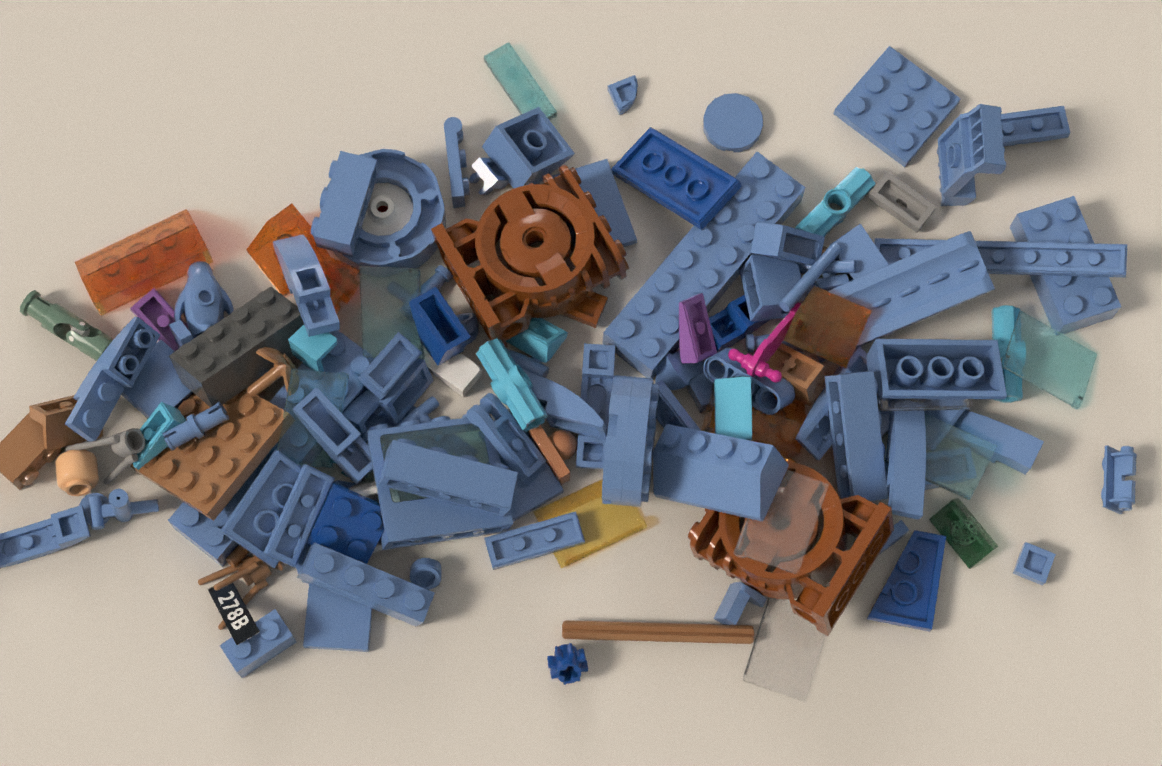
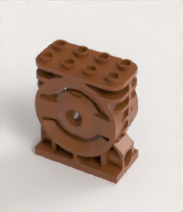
[431,164,629,348]
[688,440,894,636]

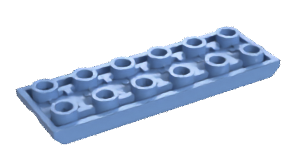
[800,231,995,363]

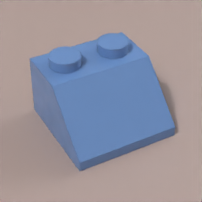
[482,107,575,188]

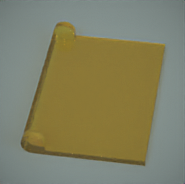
[533,479,647,569]

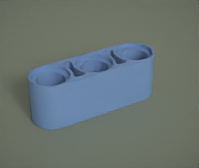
[703,348,795,415]

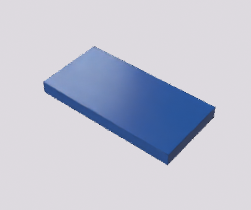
[611,127,742,230]

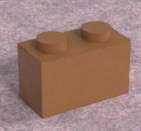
[0,412,61,490]

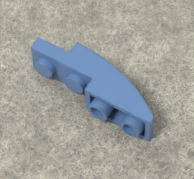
[273,234,340,337]
[65,317,160,442]

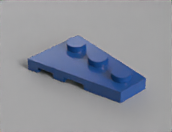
[867,530,946,632]

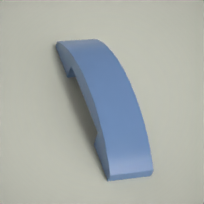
[576,343,616,469]
[0,505,91,568]

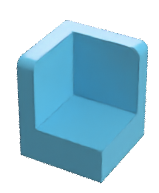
[288,325,338,375]

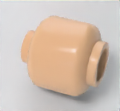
[55,449,99,496]

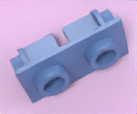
[1101,445,1137,514]

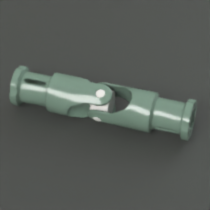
[20,290,114,361]

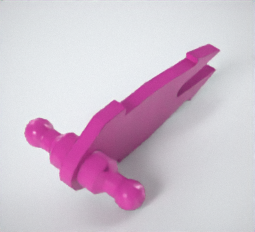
[728,302,804,383]

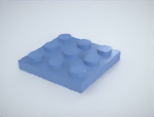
[833,46,961,167]

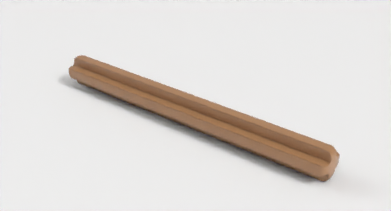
[562,620,755,644]

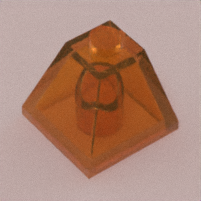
[246,203,333,297]

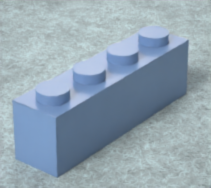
[825,371,889,501]
[379,439,518,517]
[297,543,435,627]

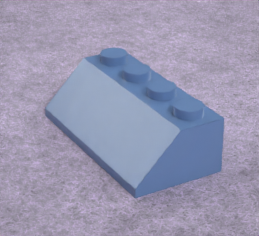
[866,339,1007,399]
[653,424,789,522]

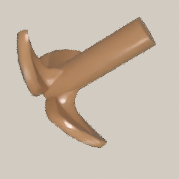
[247,347,299,397]

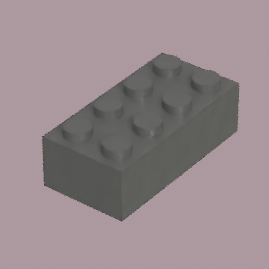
[169,287,304,407]

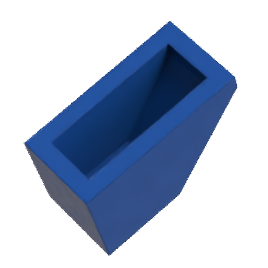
[409,287,471,366]

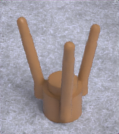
[198,556,272,630]

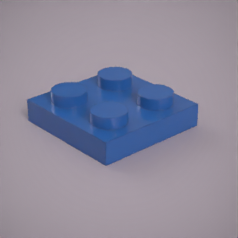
[306,482,384,564]

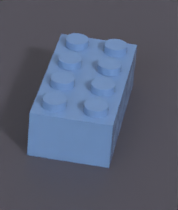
[1010,196,1121,337]

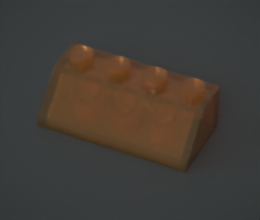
[75,209,213,316]

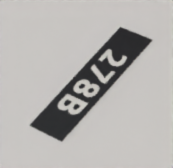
[208,583,260,645]

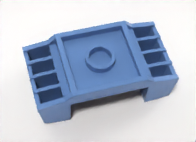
[937,104,1006,206]

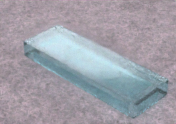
[484,42,557,120]

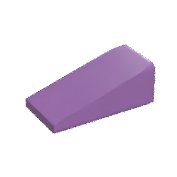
[130,288,188,351]
[679,293,717,364]

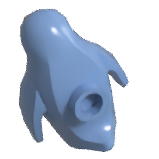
[174,261,234,339]

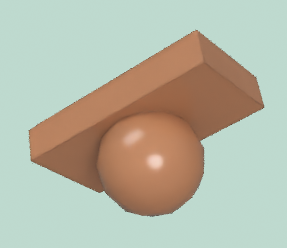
[527,425,577,485]

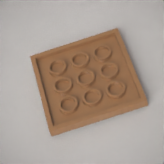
[130,389,295,521]

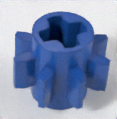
[547,643,588,685]

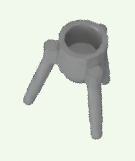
[66,428,145,484]

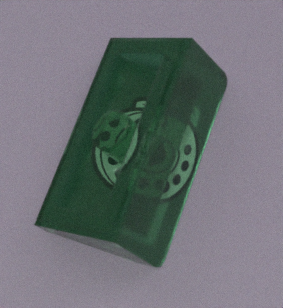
[929,498,998,569]

